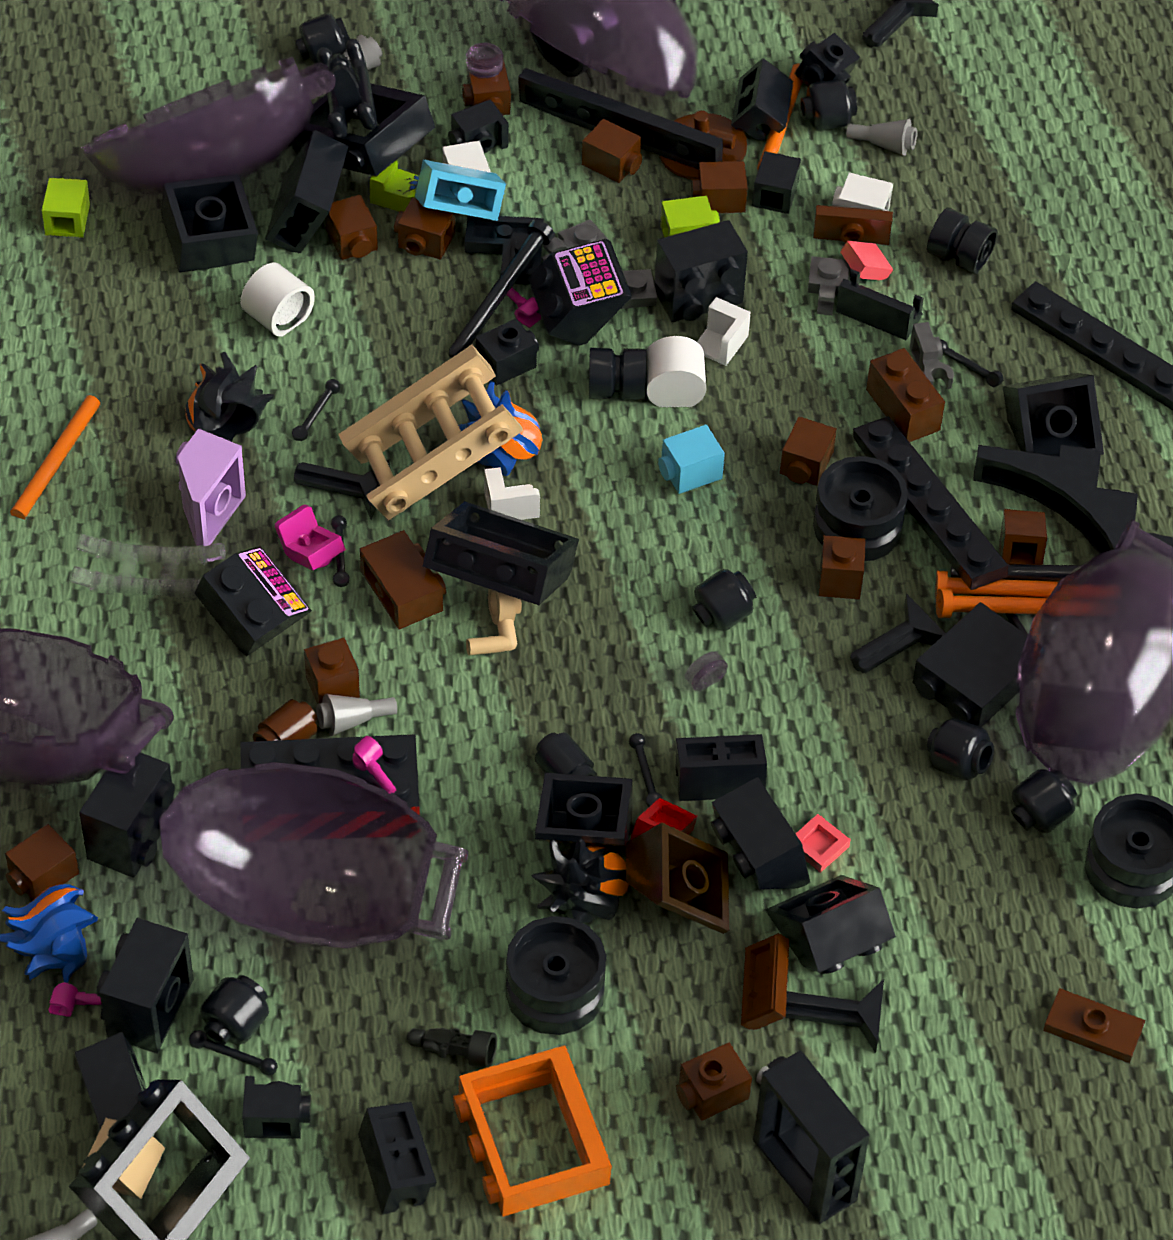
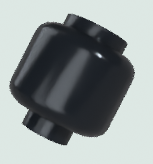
[295,13,350,65]
[800,79,857,131]
[692,569,757,631]
[927,718,994,780]
[1011,769,1077,833]
[200,975,269,1045]

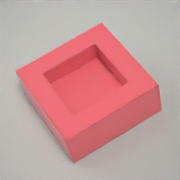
[840,241,893,280]
[796,814,851,873]

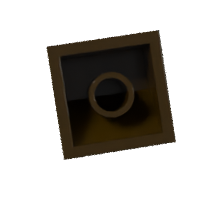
[626,823,730,934]

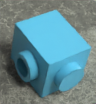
[658,424,725,494]

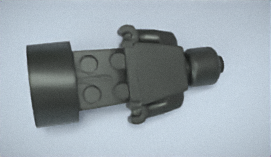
[407,1027,497,1068]

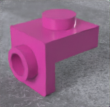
[275,504,346,571]

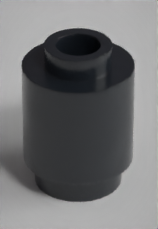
[535,732,597,776]

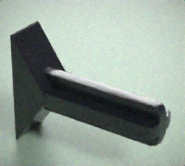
[862,0,939,48]
[294,459,390,520]
[850,593,945,673]
[786,979,884,1053]

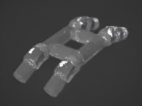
[69,533,226,600]

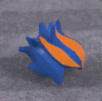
[458,381,542,476]
[0,884,98,983]

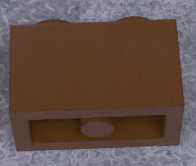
[866,348,945,442]
[360,530,447,629]

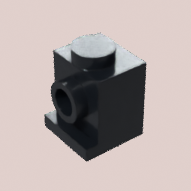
[448,99,509,153]
[242,1076,311,1139]

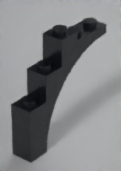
[973,445,1173,637]

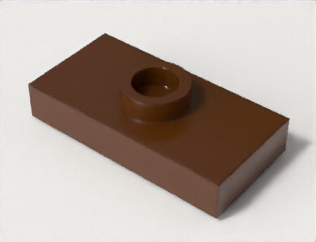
[813,205,893,245]
[741,933,789,1030]
[1043,988,1146,1063]

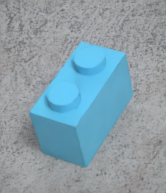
[415,160,506,221]

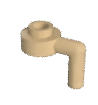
[466,589,522,655]

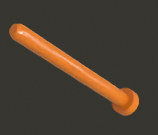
[935,571,1121,600]
[936,589,1118,618]

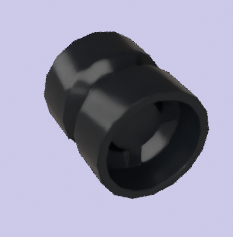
[927,207,998,274]
[589,347,646,400]

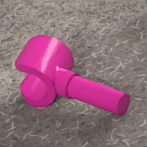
[507,287,541,328]
[352,736,396,796]
[49,983,101,1017]

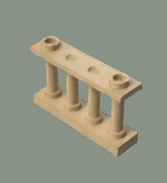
[338,345,524,520]

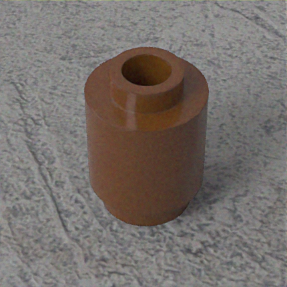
[253,699,318,741]

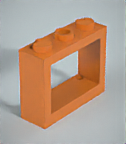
[453,1045,612,1217]

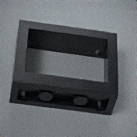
[287,83,435,177]
[422,501,579,605]
[753,1050,870,1224]
[69,1079,250,1240]

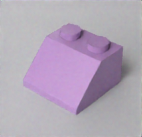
[176,429,246,553]

